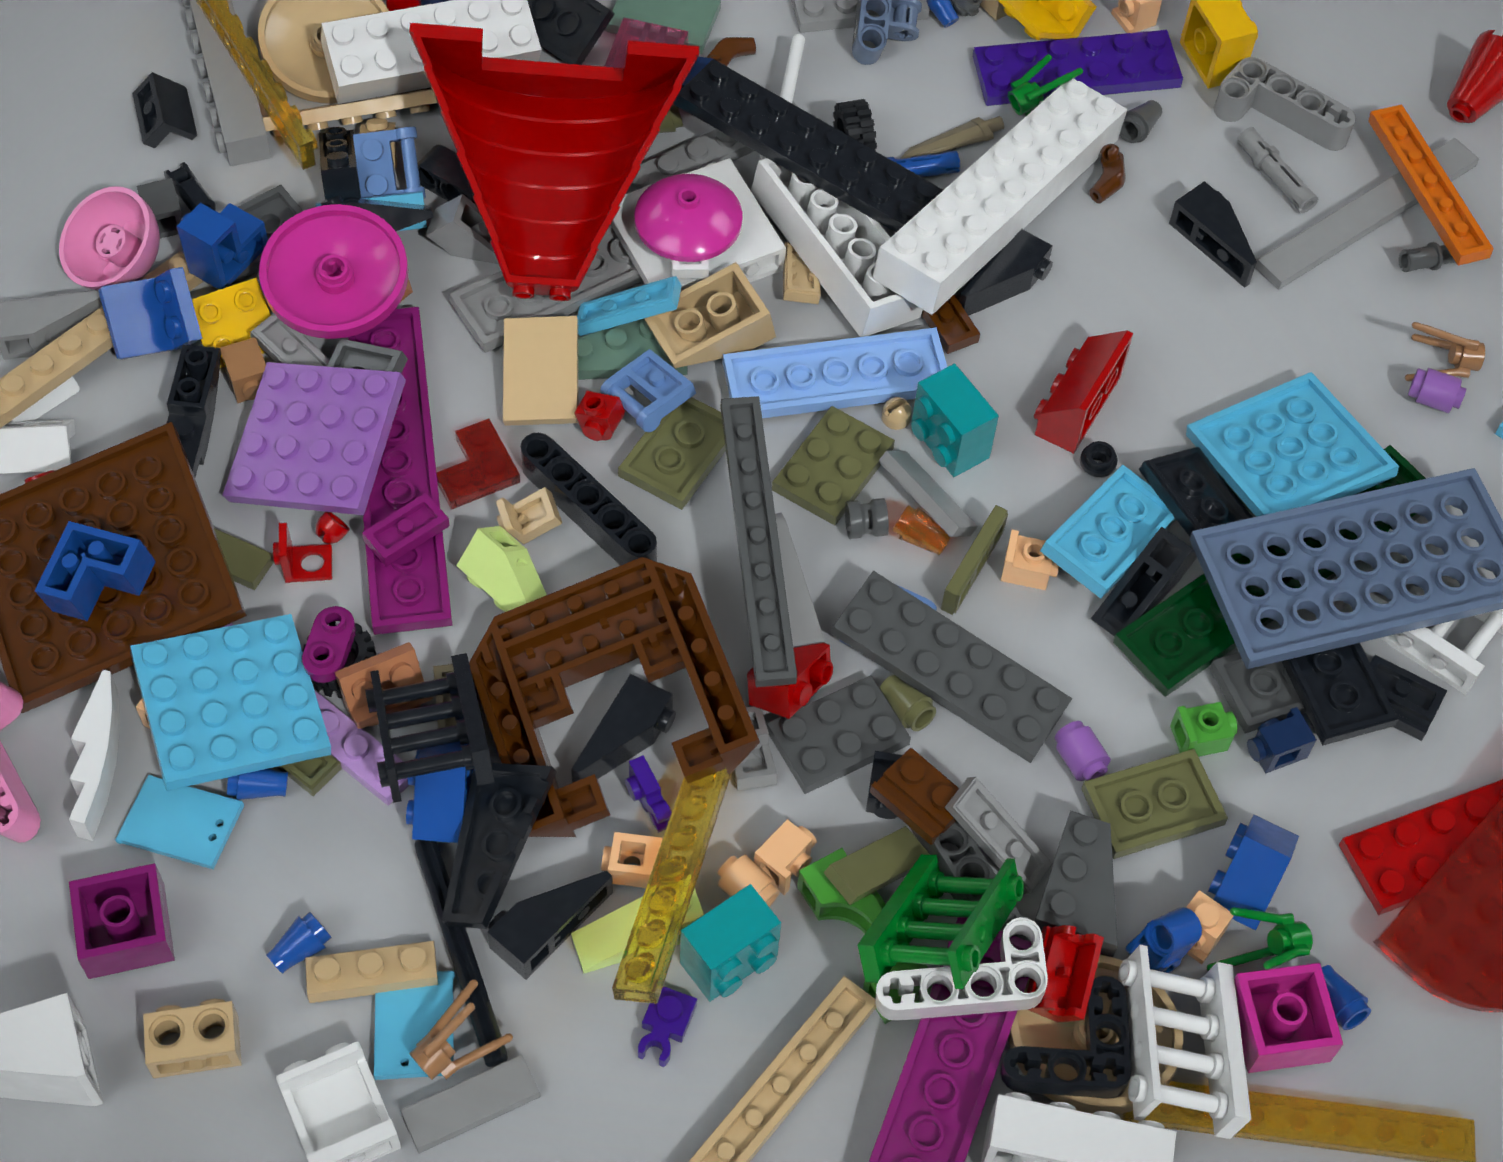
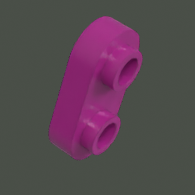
[302,606,356,683]

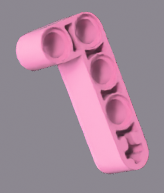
[0,682,41,843]

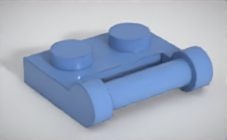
[353,127,426,199]
[600,349,696,432]

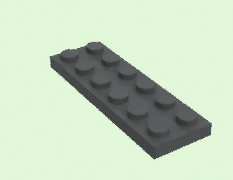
[830,570,1073,763]

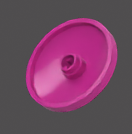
[259,204,409,339]

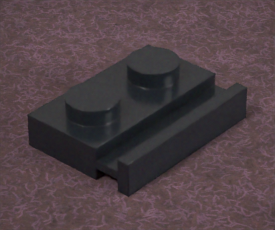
[1370,655,1448,741]

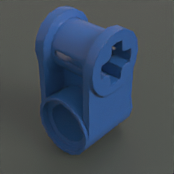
[1125,907,1202,973]

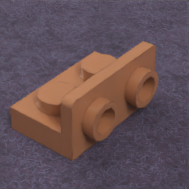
[334,642,433,729]

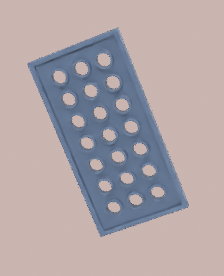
[1189,468,1503,669]

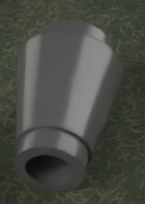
[1119,100,1162,143]

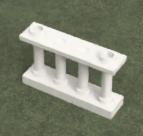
[1334,529,1503,695]
[1118,945,1251,1139]

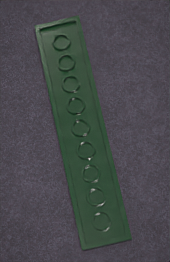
[1113,445,1426,697]

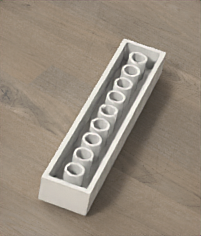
[872,78,1128,315]

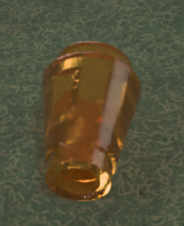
[892,505,951,556]

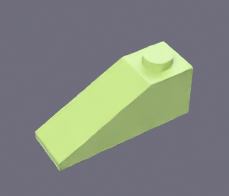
[571,880,704,974]

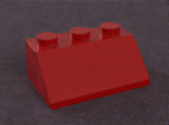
[1034,330,1134,454]

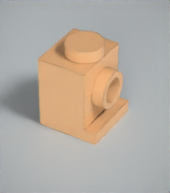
[1111,0,1162,33]
[1001,529,1059,590]
[754,819,817,895]
[601,832,664,892]
[1186,890,1234,964]

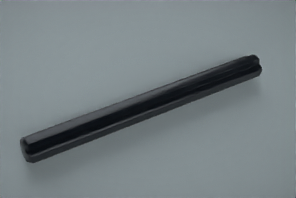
[414,840,508,1067]

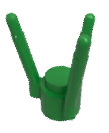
[1008,54,1083,116]
[1207,907,1313,971]

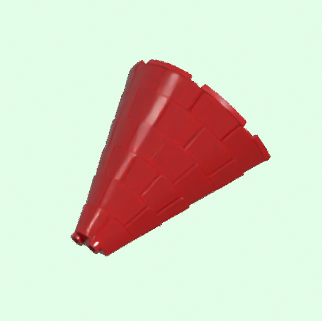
[409,23,699,301]

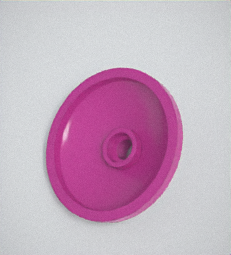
[634,174,743,262]

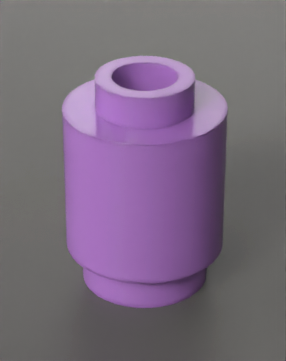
[1408,368,1467,413]
[1054,721,1111,781]

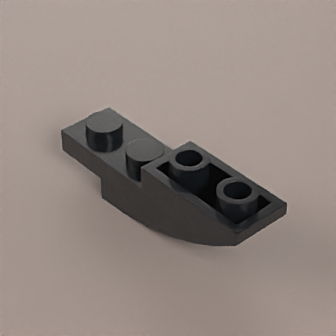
[166,345,221,478]

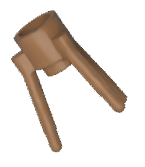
[1405,322,1485,381]
[409,979,513,1080]

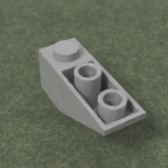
[0,290,102,360]

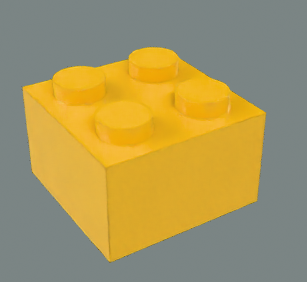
[1180,0,1258,89]

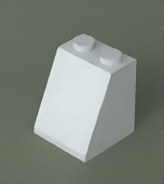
[0,993,103,1106]

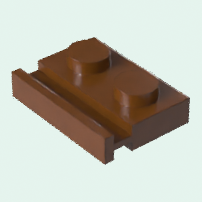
[870,748,959,845]

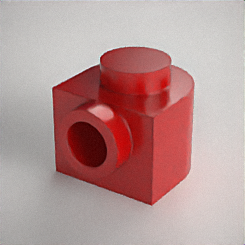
[574,391,625,441]

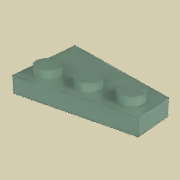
[578,319,688,380]

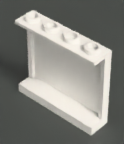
[611,158,786,291]

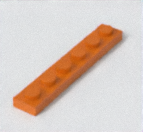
[1368,104,1494,266]

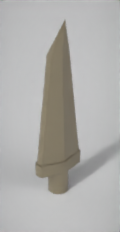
[901,116,1004,159]

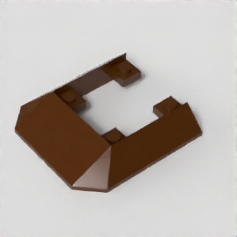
[469,557,760,837]

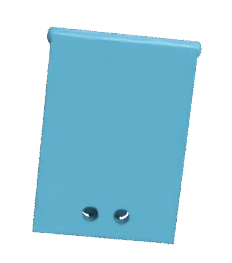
[115,775,245,870]
[374,971,455,1080]

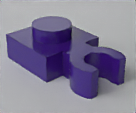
[625,755,673,833]
[638,984,697,1067]

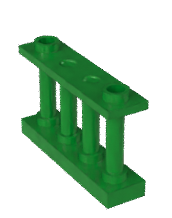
[857,854,1024,989]

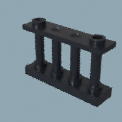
[365,653,494,803]

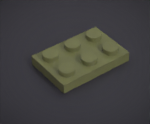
[618,397,726,510]
[772,406,895,526]
[1081,749,1228,859]

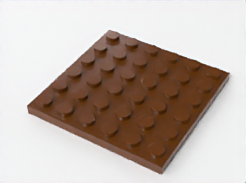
[0,422,247,713]

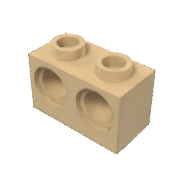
[143,999,242,1079]

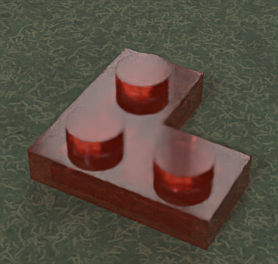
[436,418,520,510]

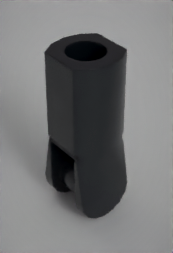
[164,162,216,211]

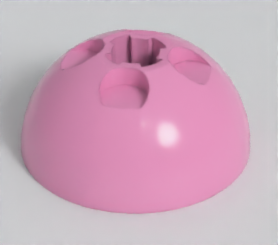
[59,186,160,290]

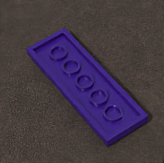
[972,30,1183,106]

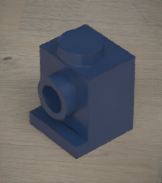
[1247,707,1317,774]

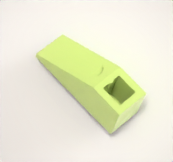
[456,526,547,612]

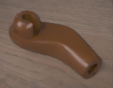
[707,37,756,66]
[1089,144,1126,204]

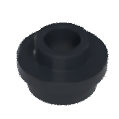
[1080,441,1118,477]

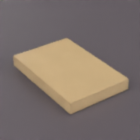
[503,316,579,426]

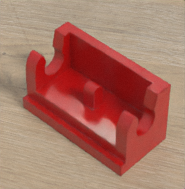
[1026,925,1104,1023]

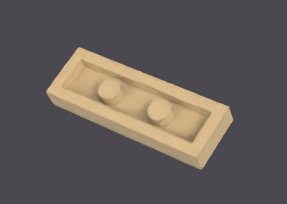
[305,941,438,1003]

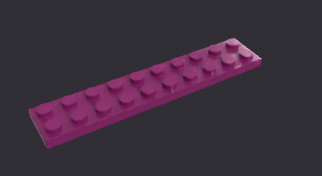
[348,307,453,635]

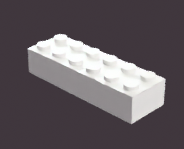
[321,0,542,104]
[751,158,923,337]

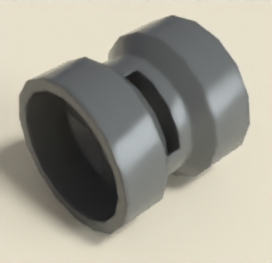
[845,498,889,539]

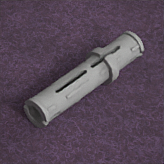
[1237,127,1318,213]

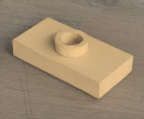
[783,242,821,304]

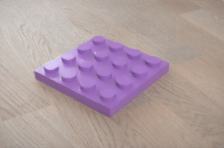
[222,362,406,515]

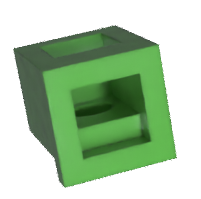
[1170,702,1237,757]

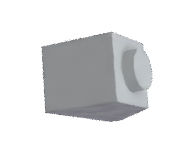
[426,194,499,264]

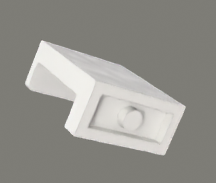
[276,1042,401,1162]

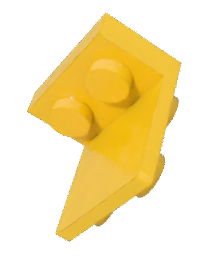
[997,0,1097,40]
[192,278,271,369]

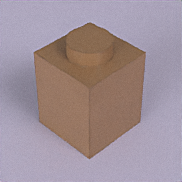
[220,337,266,403]

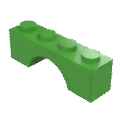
[797,848,932,1024]

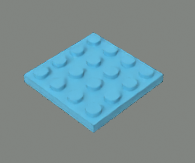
[1186,372,1399,517]
[130,614,331,791]

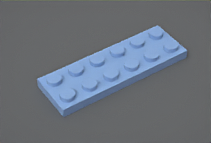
[722,327,947,418]

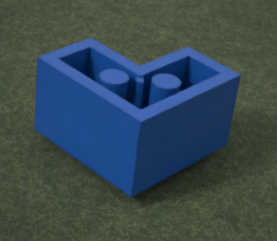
[176,202,268,290]
[35,521,156,621]
[406,742,473,843]
[1208,814,1299,930]

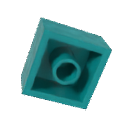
[911,363,999,477]
[680,884,781,1002]

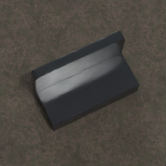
[132,72,197,148]

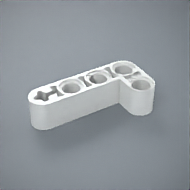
[875,917,1048,1021]

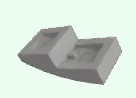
[733,706,777,791]

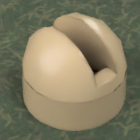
[882,397,912,430]

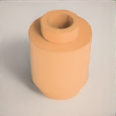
[717,854,780,907]

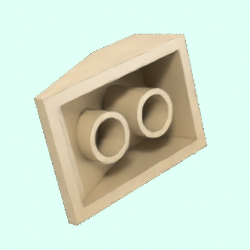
[644,262,776,368]

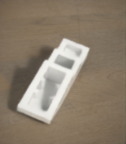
[69,670,120,841]

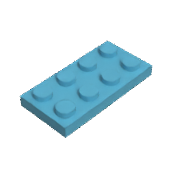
[1040,465,1176,599]

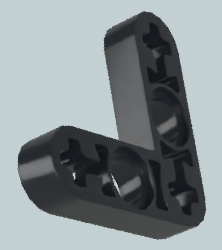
[1000,976,1132,1098]

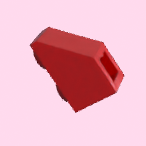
[747,643,833,719]

